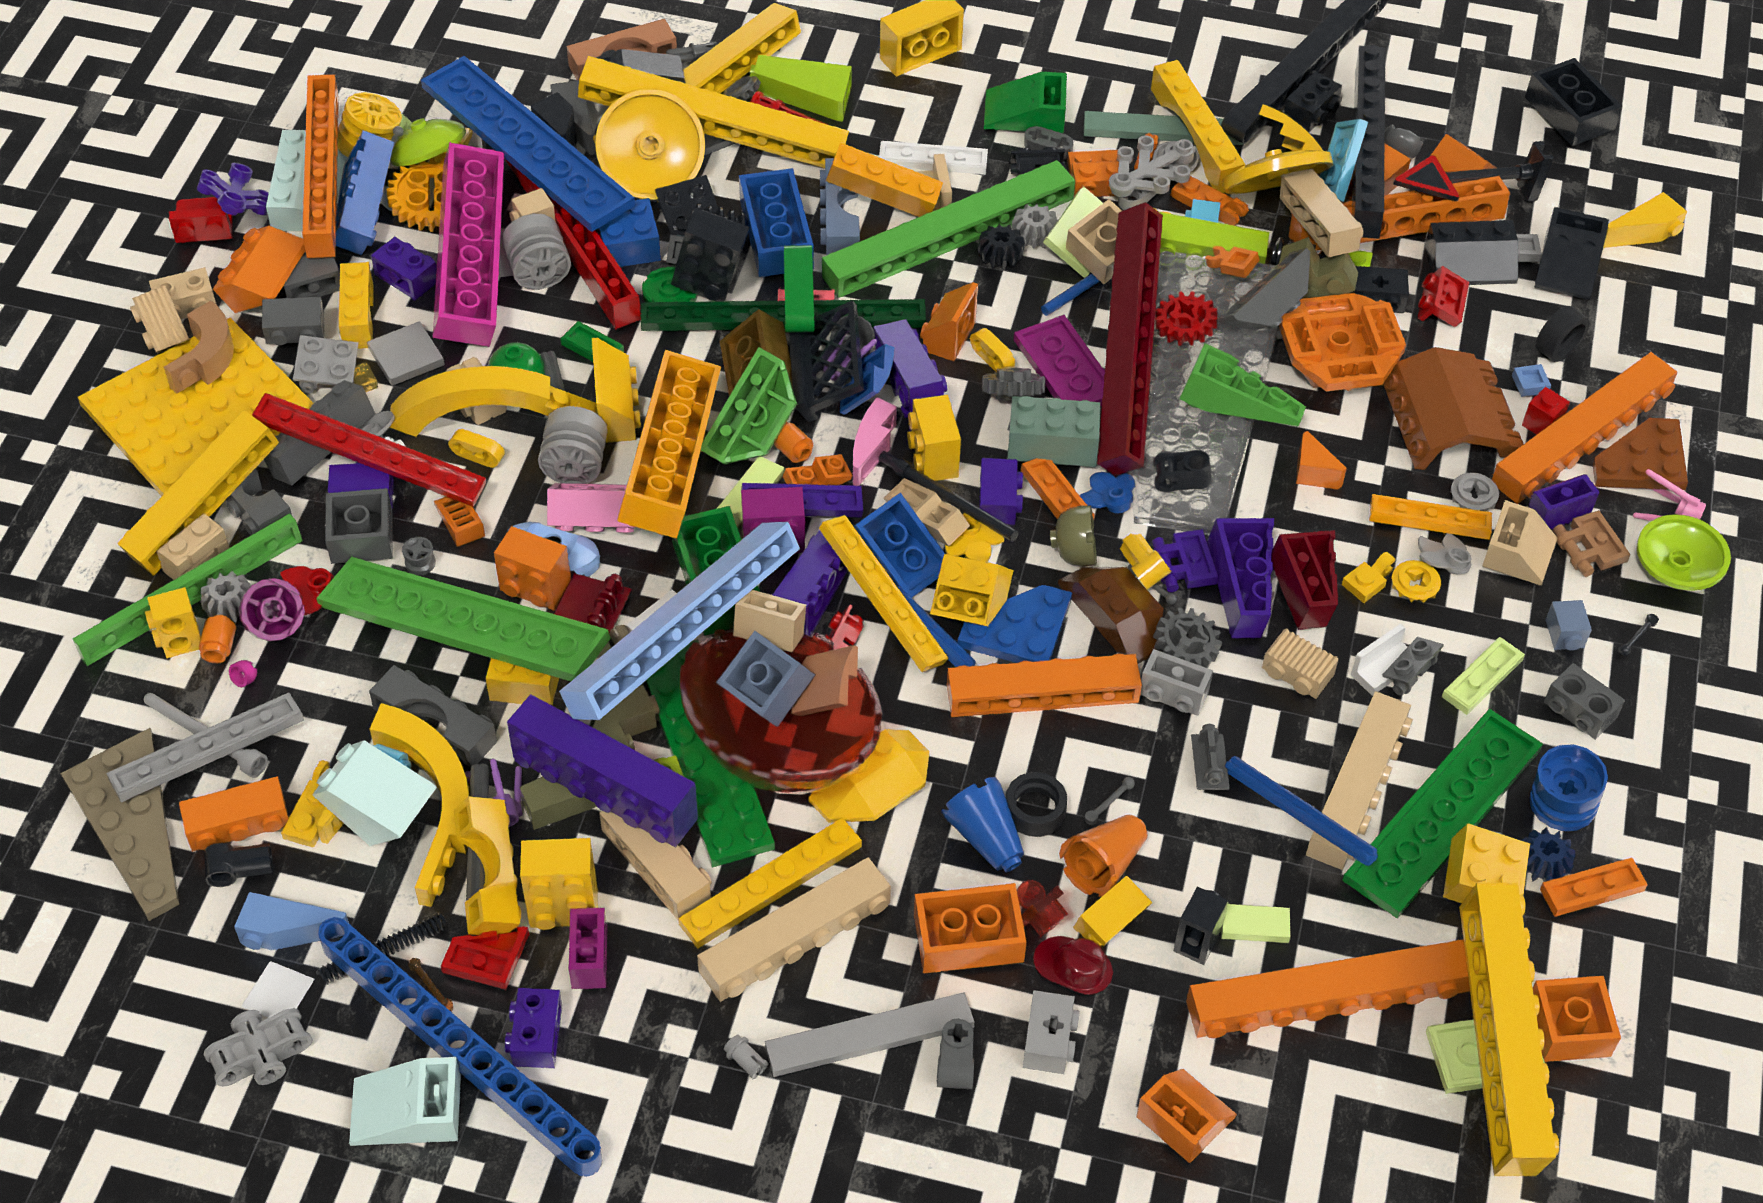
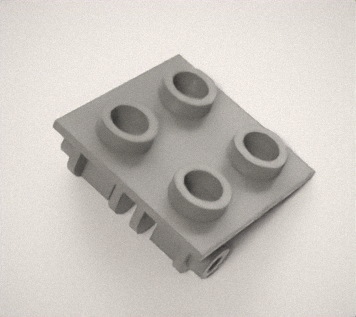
[293,335,358,394]

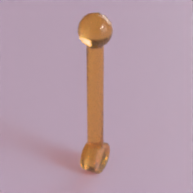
[408,957,454,1012]

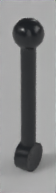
[1618,614,1659,656]

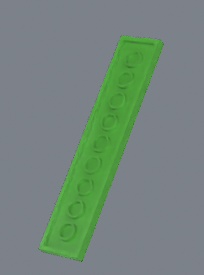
[316,557,611,681]

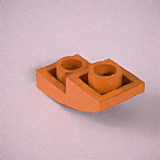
[783,454,853,485]

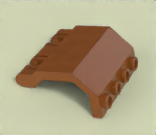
[1383,347,1524,470]

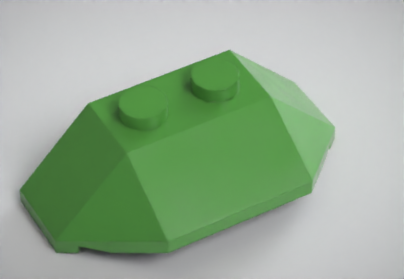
[701,347,797,464]

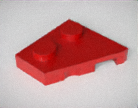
[440,926,529,990]

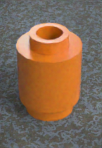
[774,422,813,463]
[199,615,236,663]

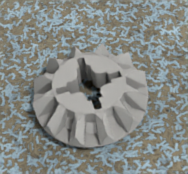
[1450,473,1499,511]

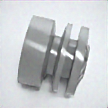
[502,213,571,290]
[538,406,608,484]

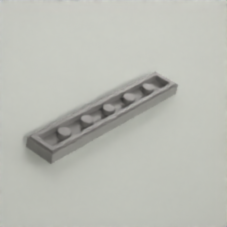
[106,693,304,802]
[765,992,975,1077]

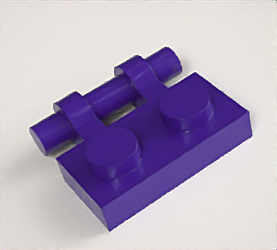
[1152,529,1218,592]

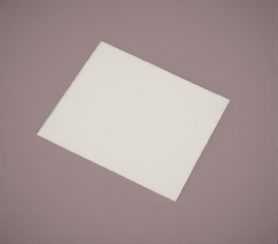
[241,961,315,1023]

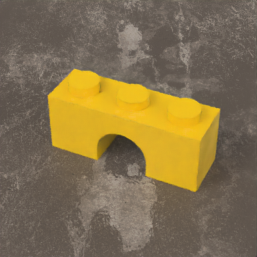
[339,262,374,349]

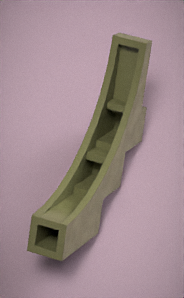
[520,642,659,830]

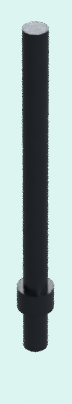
[879,451,1018,541]

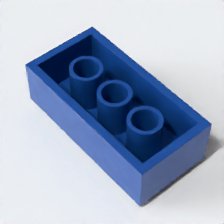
[739,168,814,277]

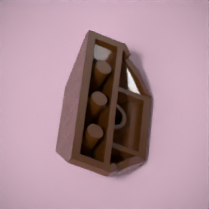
[1058,567,1164,664]

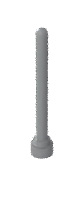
[144,693,268,778]

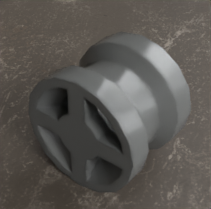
[402,537,436,576]

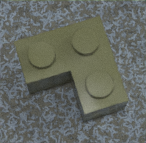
[1279,237,1358,299]

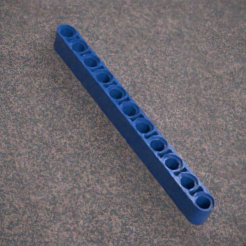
[318,917,602,1177]

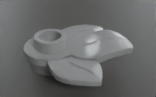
[1418,533,1472,574]

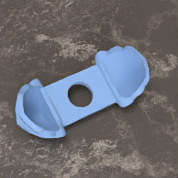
[508,522,600,577]

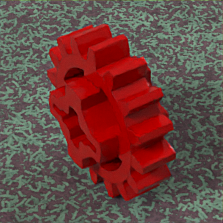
[1155,291,1217,346]

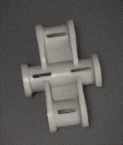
[204,1008,312,1087]

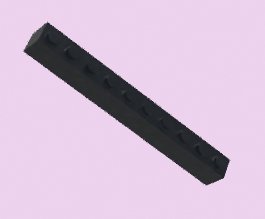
[1352,45,1386,239]

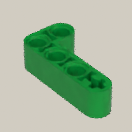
[784,245,814,333]

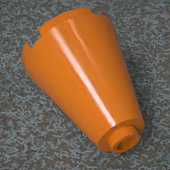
[1059,814,1148,897]

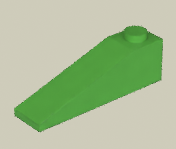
[1179,343,1306,426]

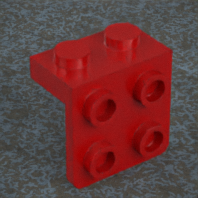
[169,197,233,243]

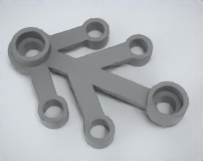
[1109,135,1195,197]

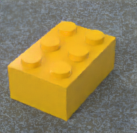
[880,0,964,77]
[520,838,598,930]

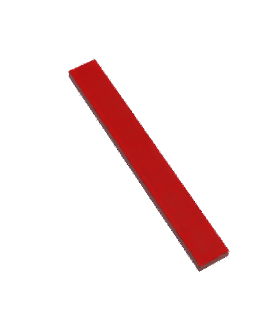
[252,393,486,507]

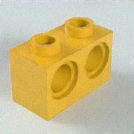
[145,587,201,658]

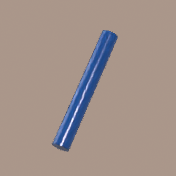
[1041,274,1100,316]

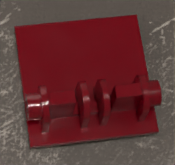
[554,573,632,633]

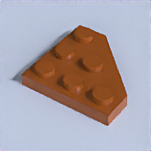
[1593,418,1688,490]

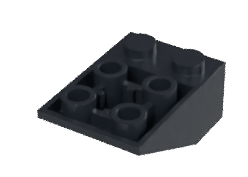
[1534,207,1609,300]

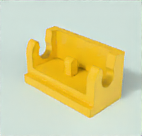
[1073,876,1152,947]

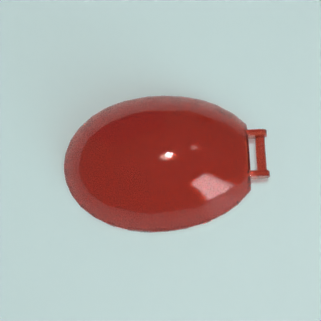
[680,629,882,794]

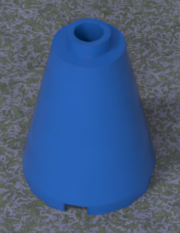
[941,777,1024,872]

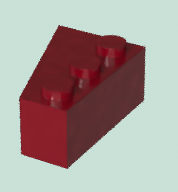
[1271,530,1338,630]

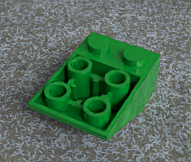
[984,72,1067,133]

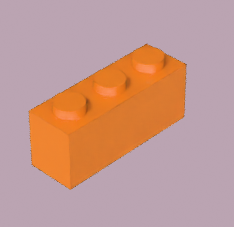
[179,776,289,852]

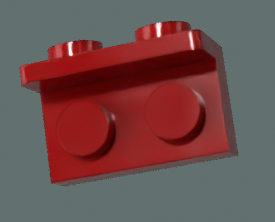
[1418,266,1469,327]

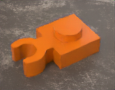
[1205,246,1260,278]

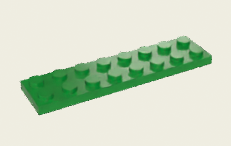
[645,639,775,868]
[1342,709,1543,919]

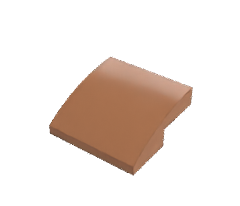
[791,645,858,716]

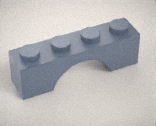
[820,158,860,255]

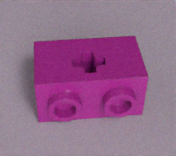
[568,908,607,989]

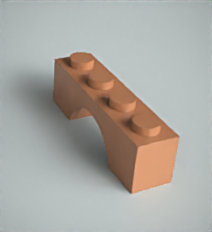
[567,18,677,80]

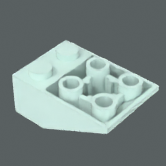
[349,1057,461,1146]

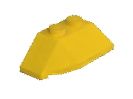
[809,729,929,823]

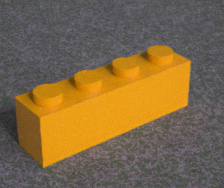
[826,142,943,217]

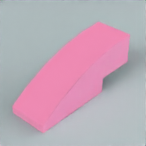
[853,397,897,486]

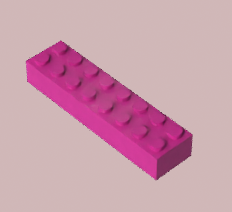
[433,142,504,347]

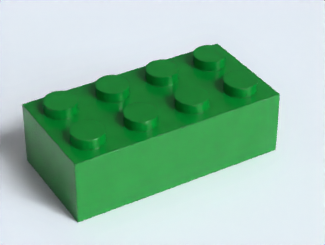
[672,506,760,636]

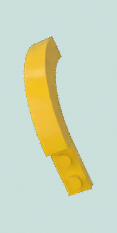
[389,366,597,437]
[370,703,470,907]

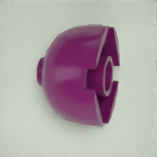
[239,578,305,641]

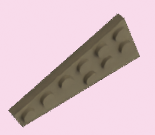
[61,728,180,921]

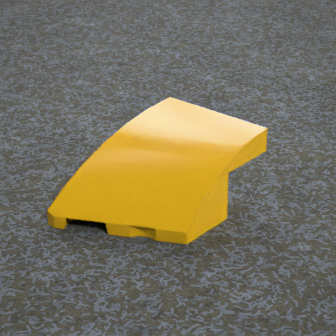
[1259,104,1323,151]

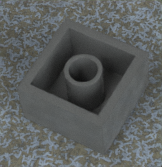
[325,488,393,564]

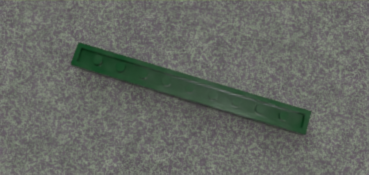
[641,299,926,331]

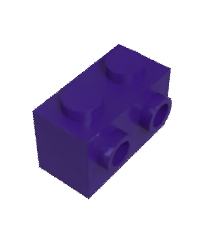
[371,236,437,300]
[505,988,563,1069]

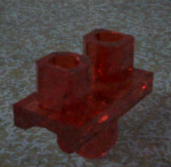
[1017,880,1068,937]

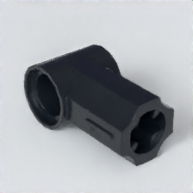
[205,843,274,887]

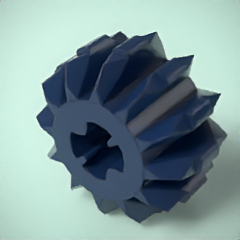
[1521,827,1576,882]

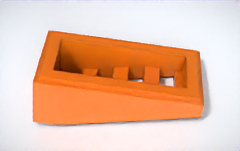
[434,497,485,547]

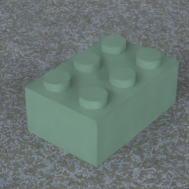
[1007,396,1100,467]

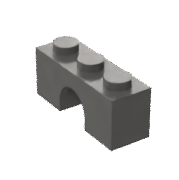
[225,469,292,535]

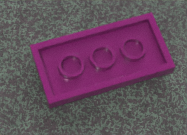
[1014,315,1105,406]

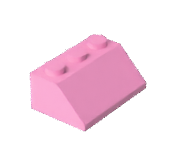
[547,483,638,532]

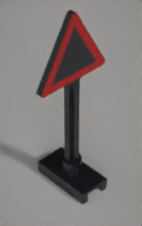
[1393,141,1554,202]

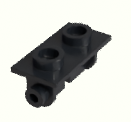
[1009,147,1065,177]

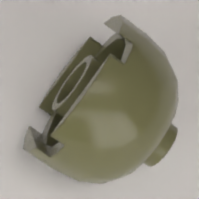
[1050,505,1097,567]

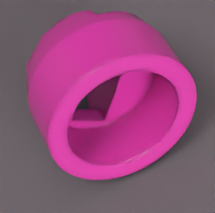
[229,660,257,688]

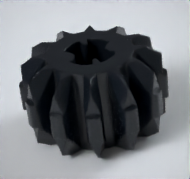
[978,223,1025,270]

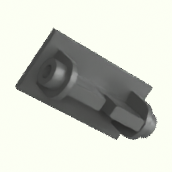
[1382,637,1444,695]
[1191,723,1229,790]

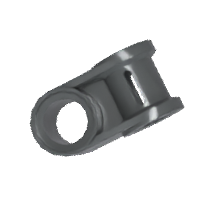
[937,1018,974,1090]

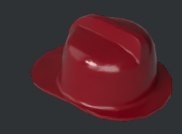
[1033,936,1113,995]

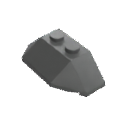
[1217,248,1310,330]

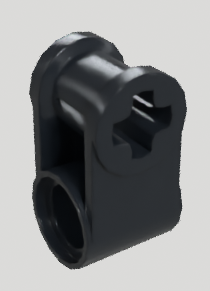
[1153,450,1212,492]

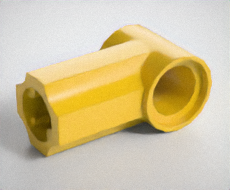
[1120,533,1172,590]

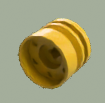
[338,92,402,157]

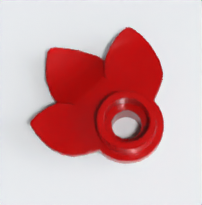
[280,566,334,615]

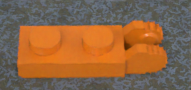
[1171,176,1249,226]

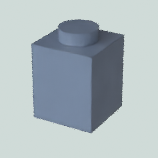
[1546,600,1592,650]

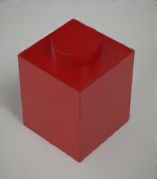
[1522,386,1570,435]

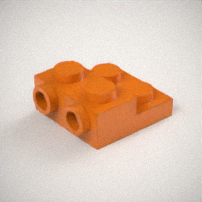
[1067,150,1119,197]

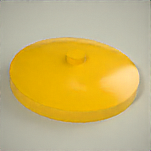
[595,89,705,200]
[1223,149,1333,194]

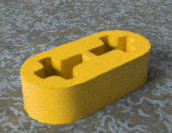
[970,328,1015,372]
[448,429,505,468]

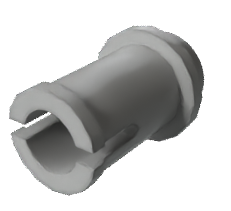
[724,1035,768,1079]

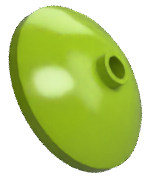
[390,118,466,166]
[1637,515,1731,591]

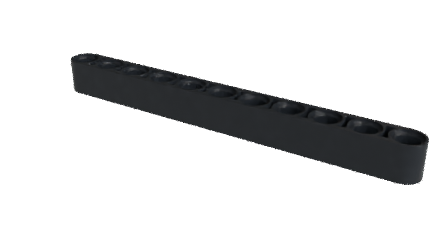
[1221,0,1388,144]

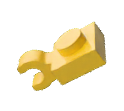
[1342,552,1396,603]

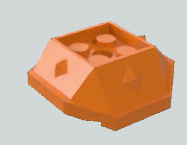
[1278,293,1406,392]

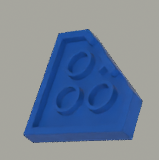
[957,585,1072,663]

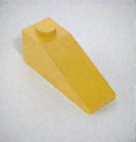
[1603,192,1687,248]

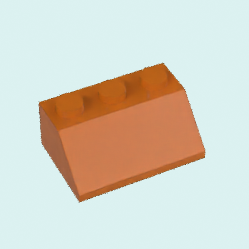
[213,225,305,313]

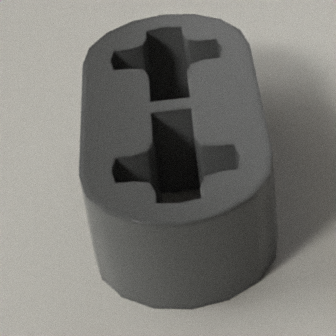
[1024,126,1074,160]

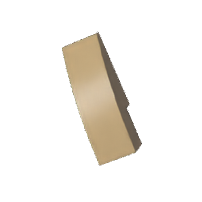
[884,478,970,546]

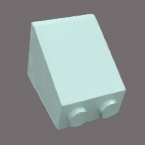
[312,740,437,846]

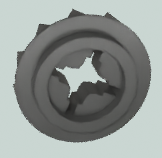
[724,76,761,101]

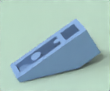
[234,892,349,950]

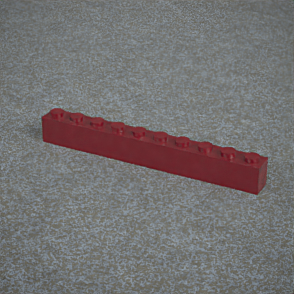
[1097,202,1163,476]

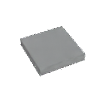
[367,321,445,386]

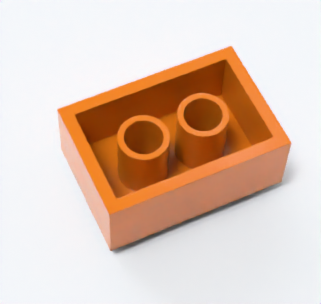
[914,883,1027,974]

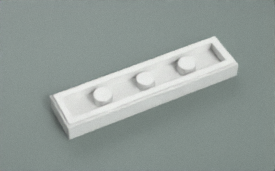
[879,141,988,175]

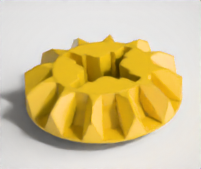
[1391,560,1441,603]

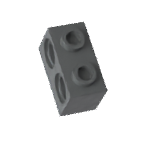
[1544,663,1625,740]

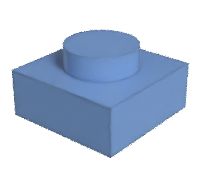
[1512,364,1551,397]

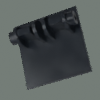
[655,175,718,236]

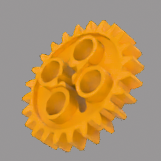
[386,157,445,232]

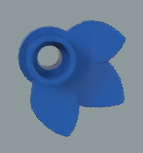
[1079,472,1135,513]

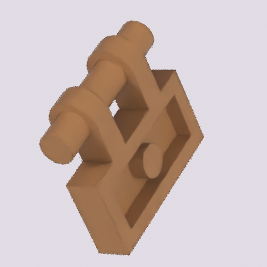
[1553,510,1631,577]

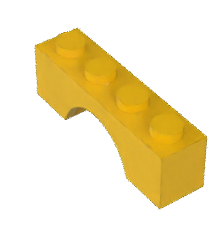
[454,796,521,935]

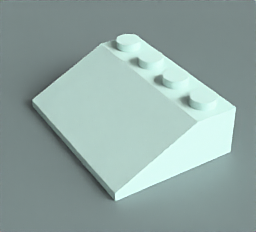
[266,130,348,231]

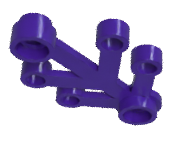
[197,163,269,215]

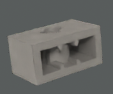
[1023,990,1080,1074]

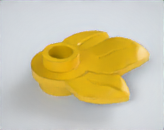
[945,513,1004,562]

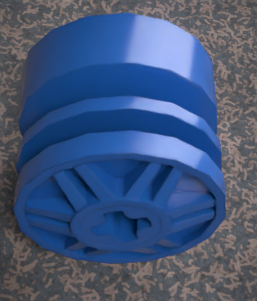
[1529,744,1608,831]

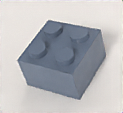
[717,631,815,727]

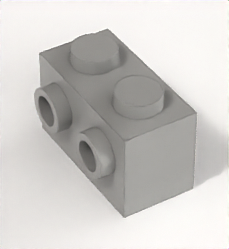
[1140,649,1213,716]

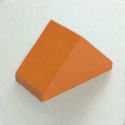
[1296,431,1347,489]

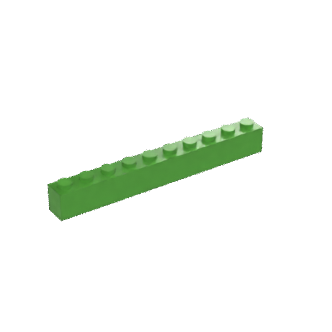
[822,160,1075,298]

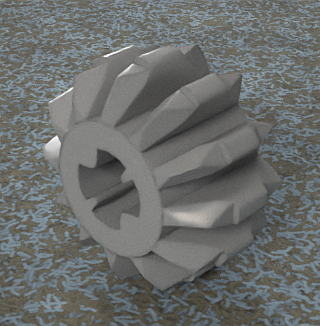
[1012,203,1058,250]
[200,571,251,623]

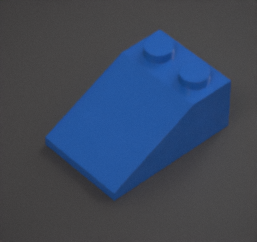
[853,493,945,598]

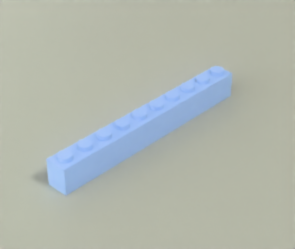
[559,522,800,720]

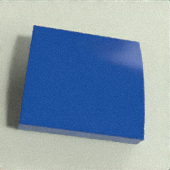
[840,344,895,415]

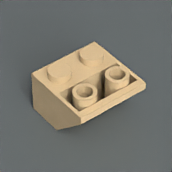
[1482,500,1557,585]

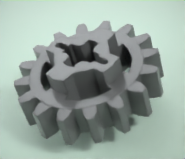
[982,366,1045,401]
[1153,607,1222,668]

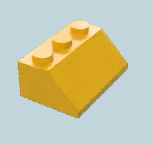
[592,338,641,443]

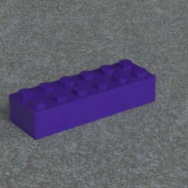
[507,694,698,848]

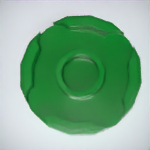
[642,267,698,302]

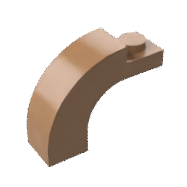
[164,301,234,394]

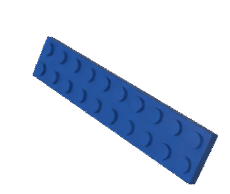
[421,56,635,232]

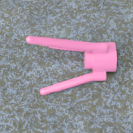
[1633,469,1706,521]

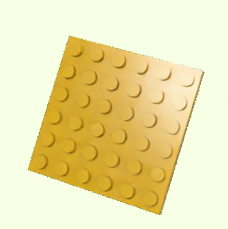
[78,317,313,497]

